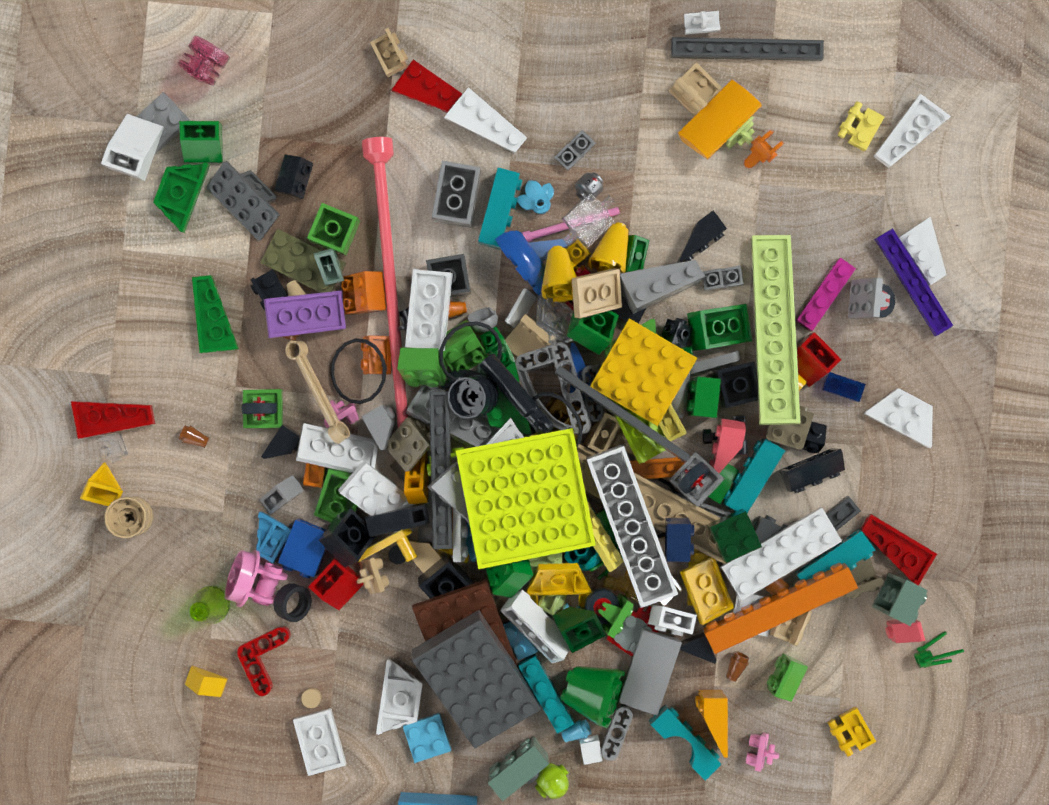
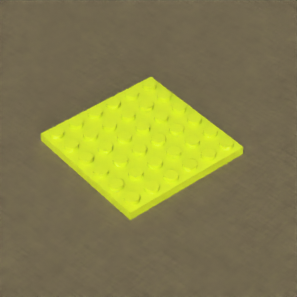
[456,428,596,569]

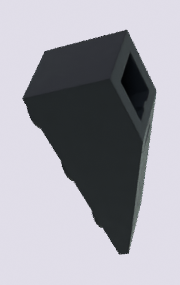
[677,210,727,263]
[365,503,430,537]

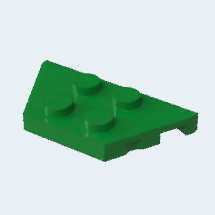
[153,162,210,233]
[487,362,532,435]

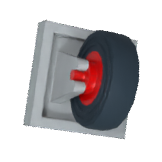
[848,278,896,319]
[670,452,725,507]

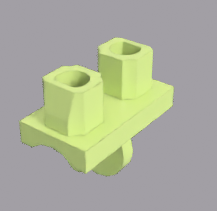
[726,116,755,149]

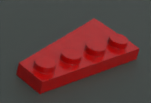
[391,59,462,113]
[71,401,156,439]
[860,514,937,586]

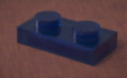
[822,372,866,402]

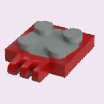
[606,605,659,657]

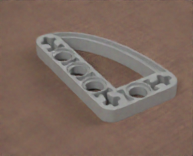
[515,342,591,435]

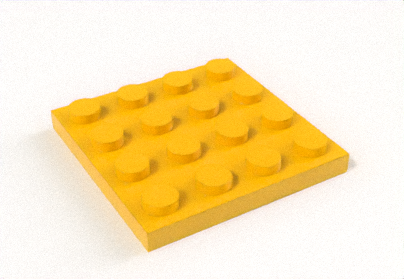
[590,318,697,426]

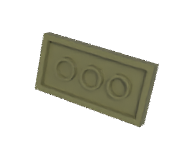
[260,229,347,293]

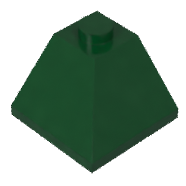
[552,606,606,653]

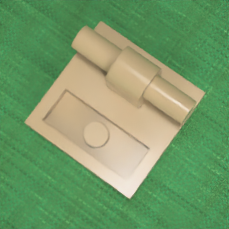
[669,62,723,116]

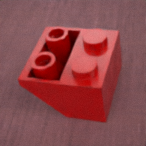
[797,332,842,387]
[308,558,364,611]

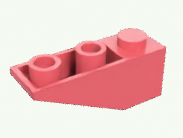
[709,419,746,473]

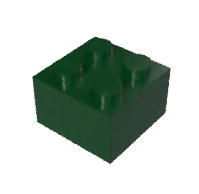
[707,509,762,563]

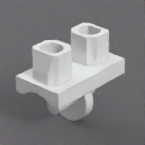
[684,11,720,35]

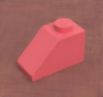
[885,619,926,643]

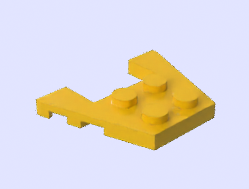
[525,563,591,608]

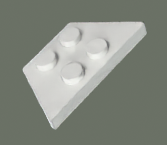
[863,388,933,448]
[376,659,423,735]

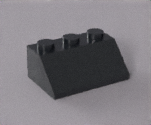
[779,448,845,494]

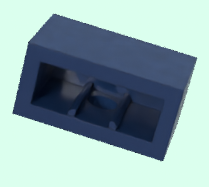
[665,518,695,562]

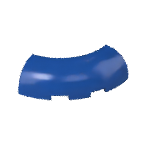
[495,231,550,302]

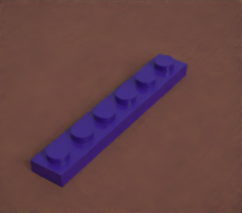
[874,228,953,336]

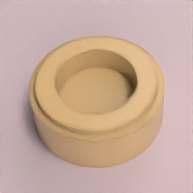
[301,688,322,708]

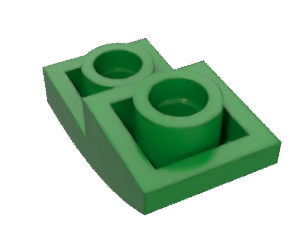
[480,327,516,367]

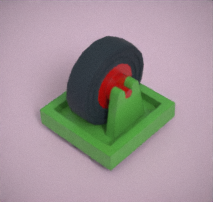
[242,389,283,428]
[585,589,634,638]

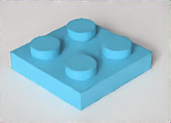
[403,713,452,763]

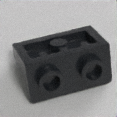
[250,269,288,311]

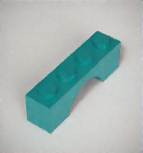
[649,705,722,781]

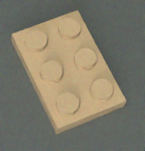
[572,268,622,318]

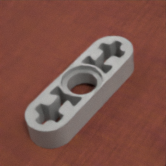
[690,351,741,374]
[601,705,633,761]

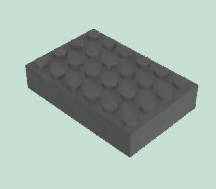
[412,610,541,749]

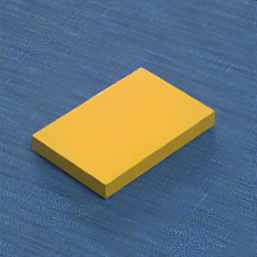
[680,556,734,625]

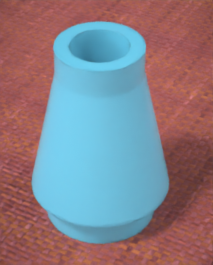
[561,720,591,743]

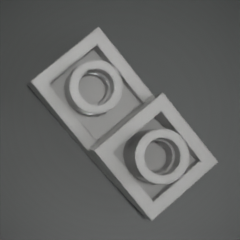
[555,130,596,171]
[703,265,744,291]

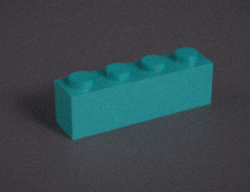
[478,167,523,250]
[723,438,785,513]
[795,529,875,580]
[518,653,574,734]

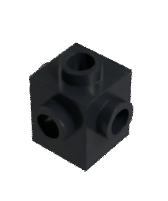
[660,318,693,348]

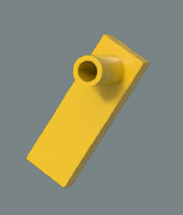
[358,528,417,562]

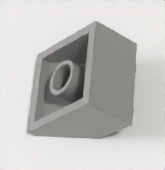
[361,405,396,450]

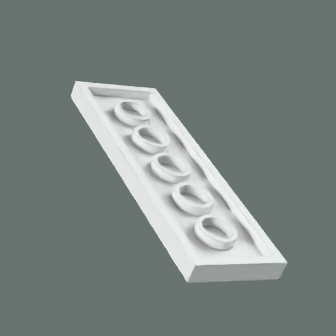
[721,507,842,601]

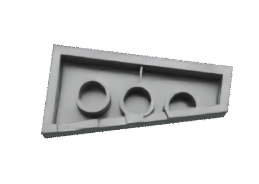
[620,260,705,314]

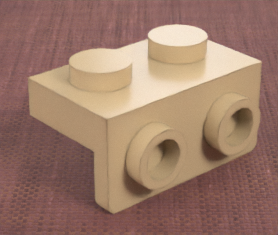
[370,28,408,77]
[770,610,812,646]

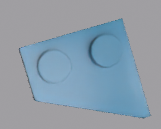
[256,511,292,563]

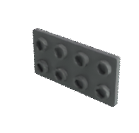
[207,161,280,241]

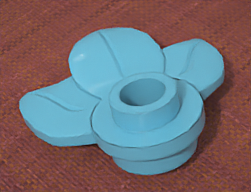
[517,180,554,214]

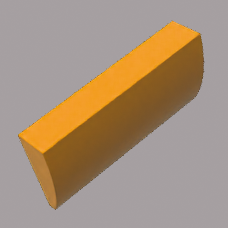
[678,80,762,160]

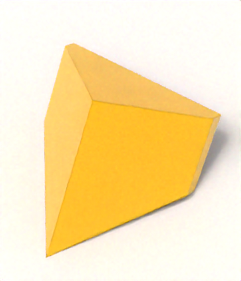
[80,462,123,506]

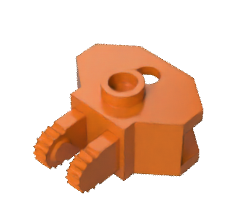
[744,129,785,168]

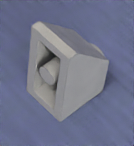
[260,475,304,515]

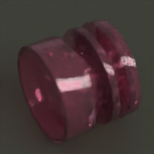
[178,35,230,86]

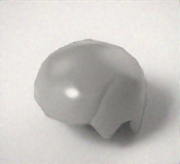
[467,307,498,333]

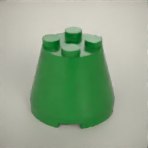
[561,666,625,728]

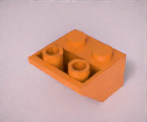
[341,271,386,315]

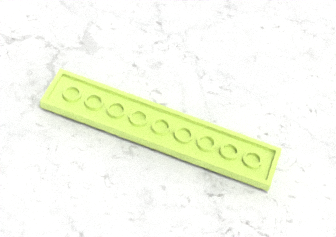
[751,235,800,425]

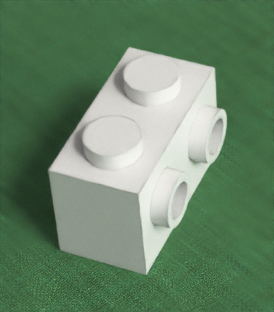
[648,605,697,636]

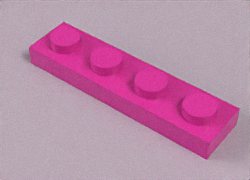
[795,258,856,331]

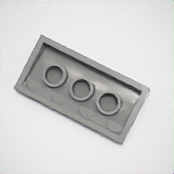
[618,628,682,715]

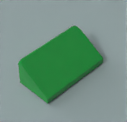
[625,235,650,273]

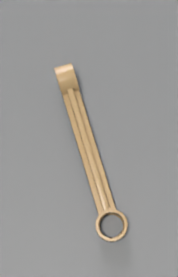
[285,341,350,444]

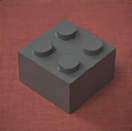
[426,254,471,298]

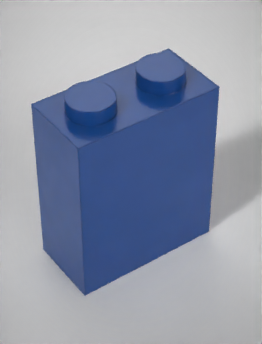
[278,518,327,578]

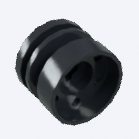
[448,375,498,419]

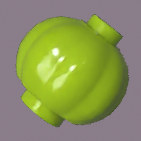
[534,763,569,799]

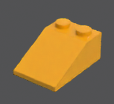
[695,690,728,758]

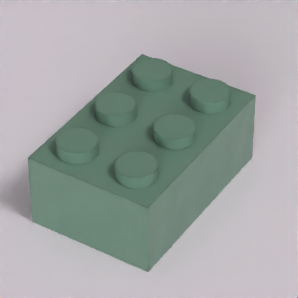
[872,573,928,626]
[488,736,549,802]

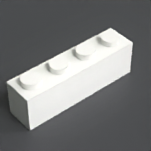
[500,590,570,663]

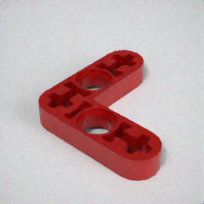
[237,626,291,696]

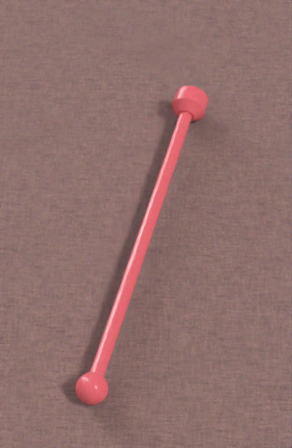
[362,137,408,428]

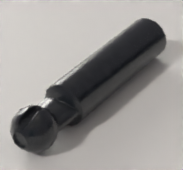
[479,353,553,435]

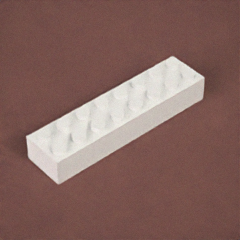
[586,444,678,608]

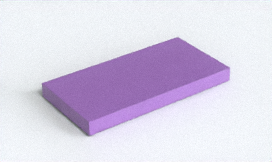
[264,291,346,338]

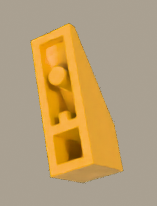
[404,451,429,504]

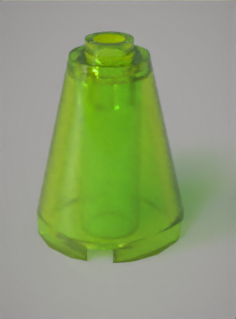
[189,586,230,624]

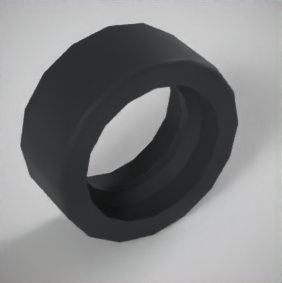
[273,583,312,622]

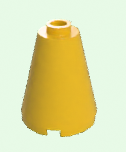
[588,222,629,274]
[541,245,577,302]

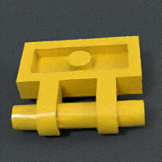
[827,707,877,757]

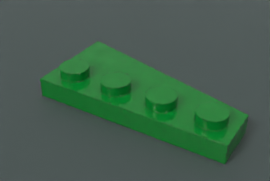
[192,275,239,354]

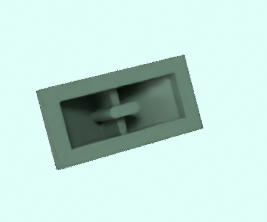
[314,248,344,286]

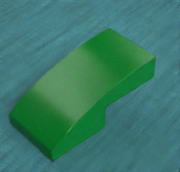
[708,464,739,504]

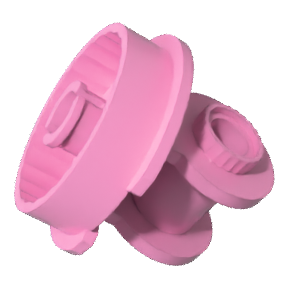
[225,550,288,607]

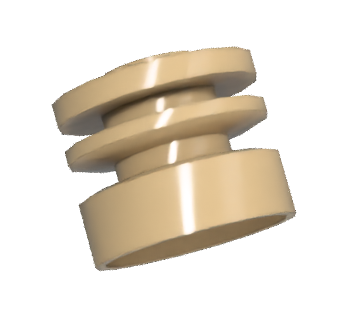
[105,497,153,538]

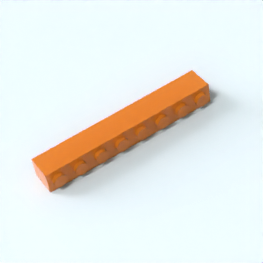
[703,563,858,654]

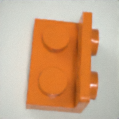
[361,335,391,375]

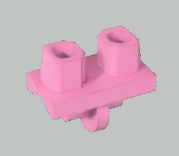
[324,400,359,428]
[746,733,779,772]

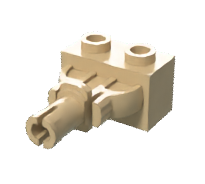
[583,412,635,456]

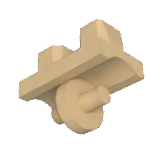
[357,558,390,595]

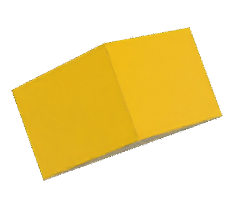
[185,666,228,697]

